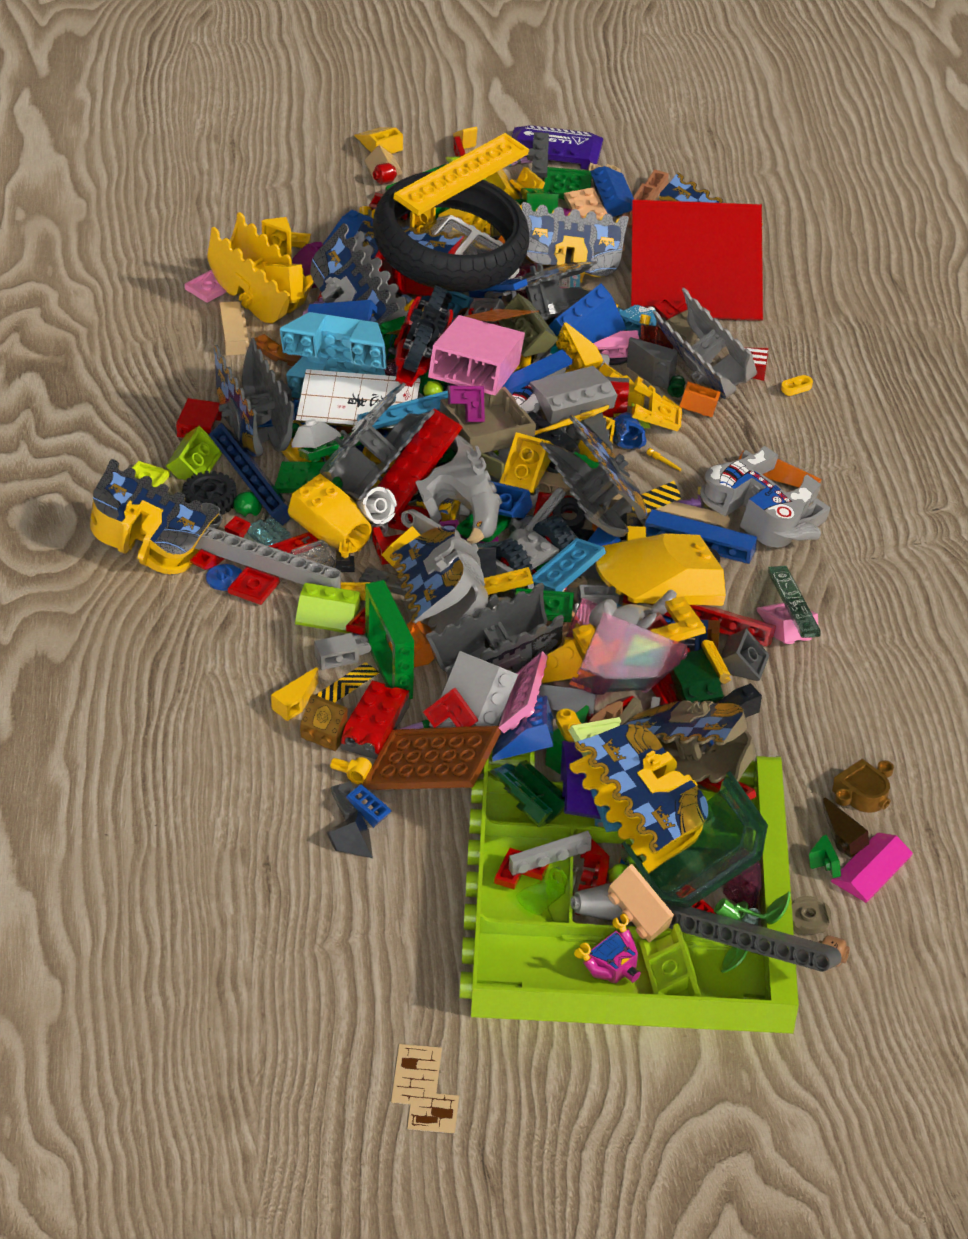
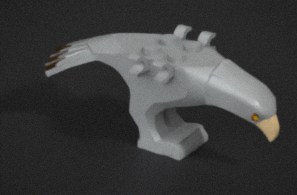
[415,435,502,544]

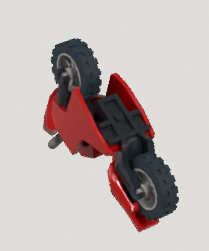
[388,285,453,387]

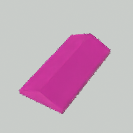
[831,833,913,903]

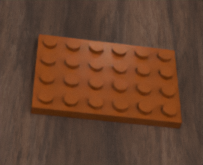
[363,726,502,790]

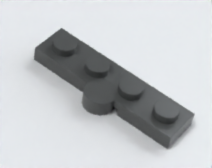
[527,132,549,178]

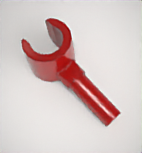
[581,869,594,886]

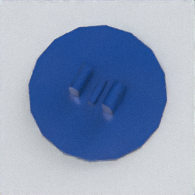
[206,564,242,591]

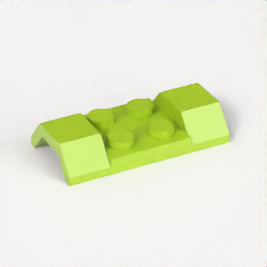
[639,923,701,997]

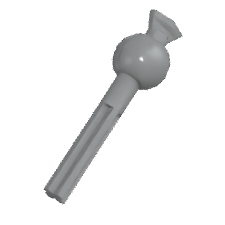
[509,488,566,541]

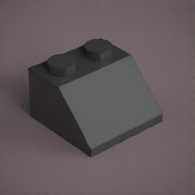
[721,628,770,681]

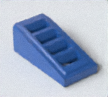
[346,784,391,828]

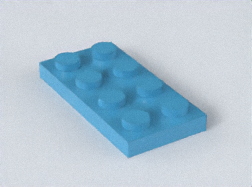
[532,538,606,592]

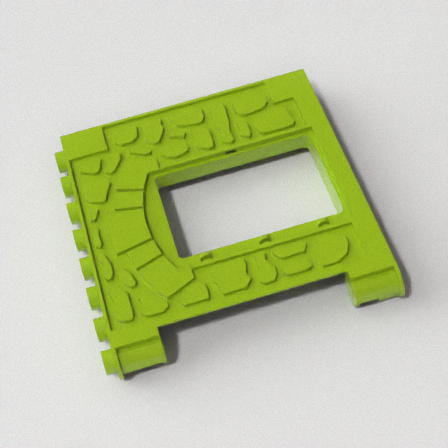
[460,751,799,1034]

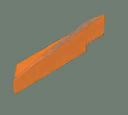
[738,450,822,487]

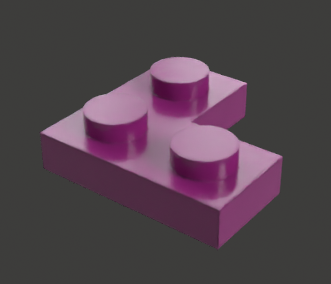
[448,386,485,422]

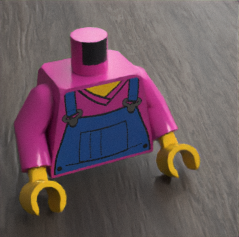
[574,914,641,983]

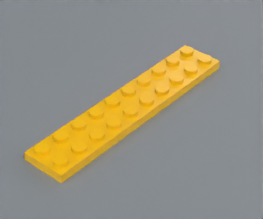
[393,133,529,215]

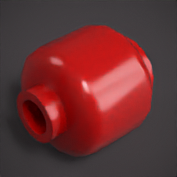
[373,163,397,184]

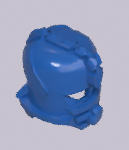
[613,412,647,449]

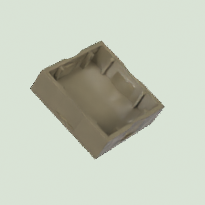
[440,387,536,453]

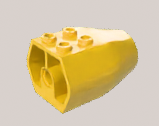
[288,473,372,553]

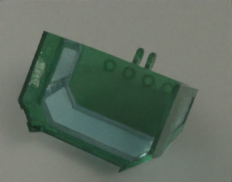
[621,771,768,908]

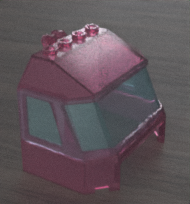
[562,598,688,695]

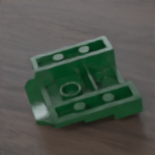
[490,760,565,827]

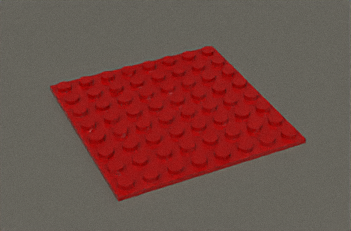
[631,200,763,321]

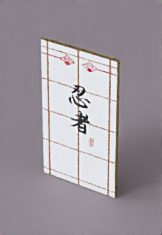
[296,369,421,430]

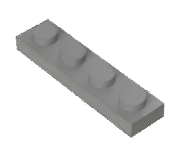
[509,831,591,876]

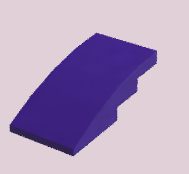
[560,741,601,819]

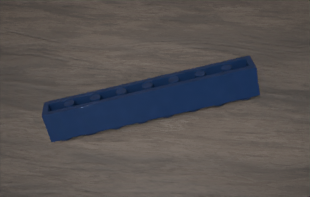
[208,423,291,526]

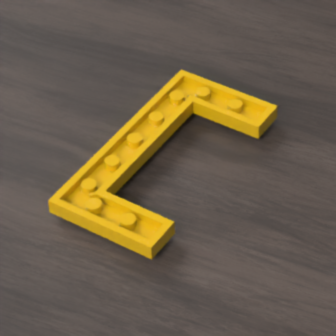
[572,596,706,667]

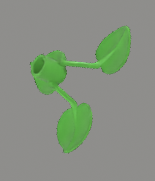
[714,891,791,973]

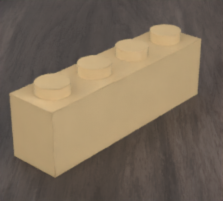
[220,301,249,355]

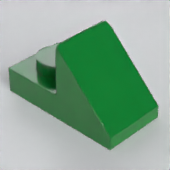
[809,835,841,878]

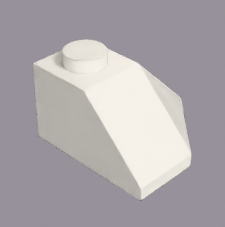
[291,419,341,448]

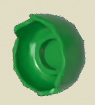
[233,491,263,517]

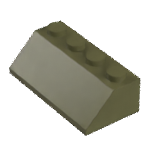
[497,293,558,357]

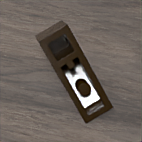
[822,797,869,858]

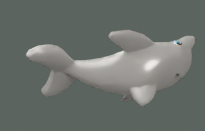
[600,589,677,675]

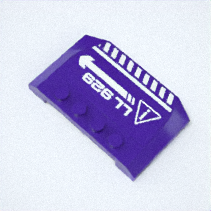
[512,125,603,170]

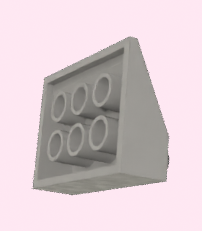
[530,366,617,424]
[429,651,518,728]

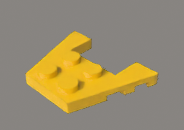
[632,376,682,432]

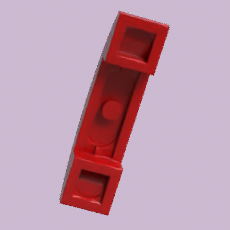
[190,516,251,570]

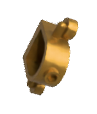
[832,759,894,813]

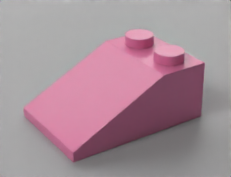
[757,601,819,644]

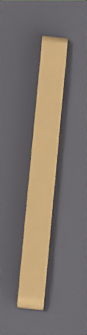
[537,472,730,529]

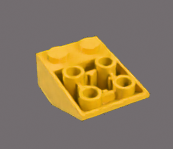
[354,127,403,154]
[556,323,603,372]

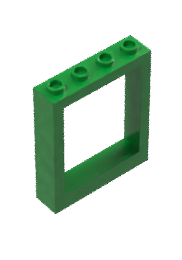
[365,580,414,700]

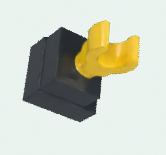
[336,542,355,572]

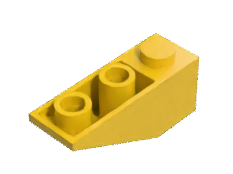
[271,667,319,721]

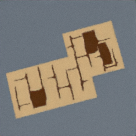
[391,1044,459,1134]

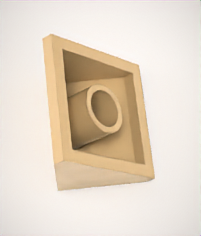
[364,145,402,178]

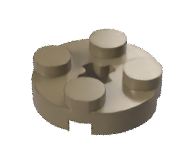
[792,896,831,935]

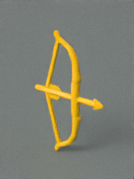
[535,405,609,435]

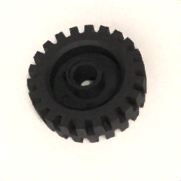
[182,471,237,515]

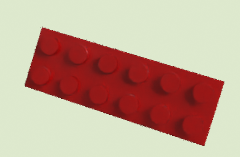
[377,408,463,516]

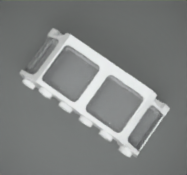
[430,215,519,298]

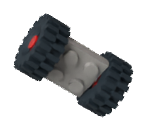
[491,515,575,575]

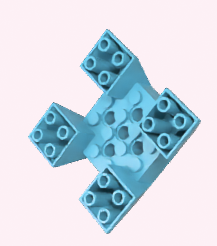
[280,312,387,399]

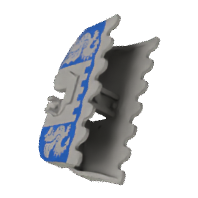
[653,287,757,399]

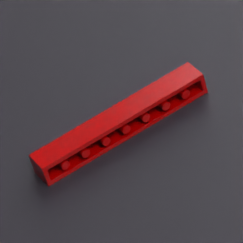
[622,594,776,647]

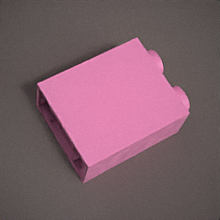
[428,315,525,395]

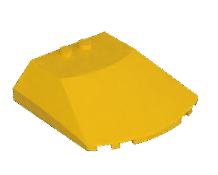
[595,534,726,606]

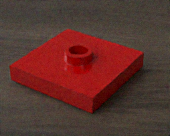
[228,566,280,605]

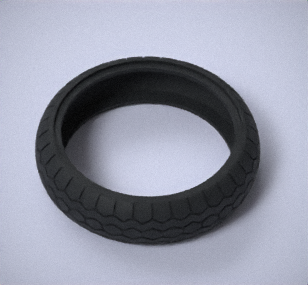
[373,171,529,292]

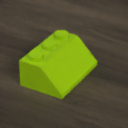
[166,426,222,480]
[295,583,360,633]

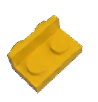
[509,167,545,192]

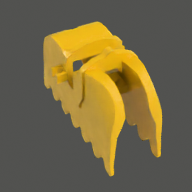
[207,212,314,324]

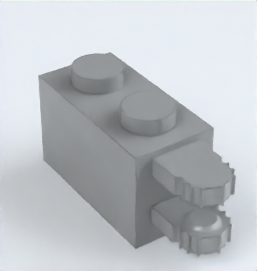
[314,633,372,670]

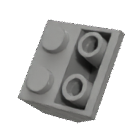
[578,585,619,606]

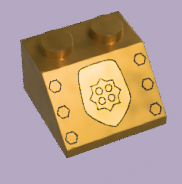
[300,694,348,751]

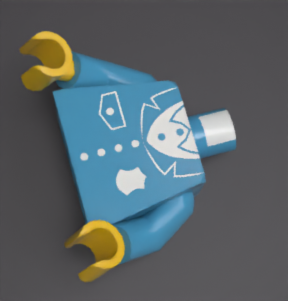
[615,303,657,338]

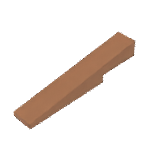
[622,169,669,228]

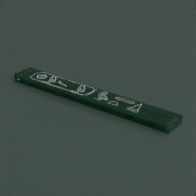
[768,566,821,638]

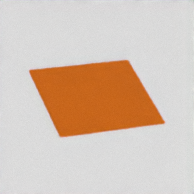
[453,309,538,321]

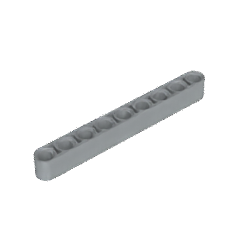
[195,526,341,589]

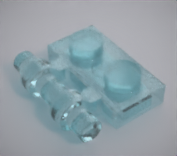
[247,517,292,546]

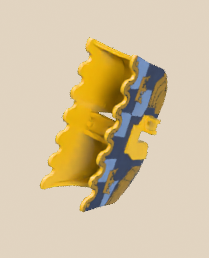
[569,724,708,874]

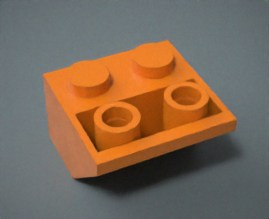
[679,381,721,417]
[388,620,435,668]

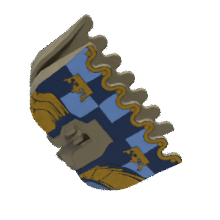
[625,700,756,784]

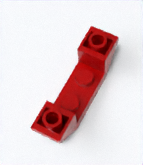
[573,838,610,915]

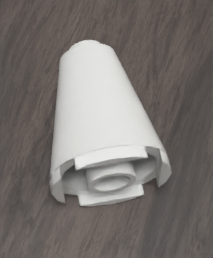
[356,487,396,524]

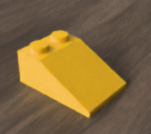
[499,432,553,494]

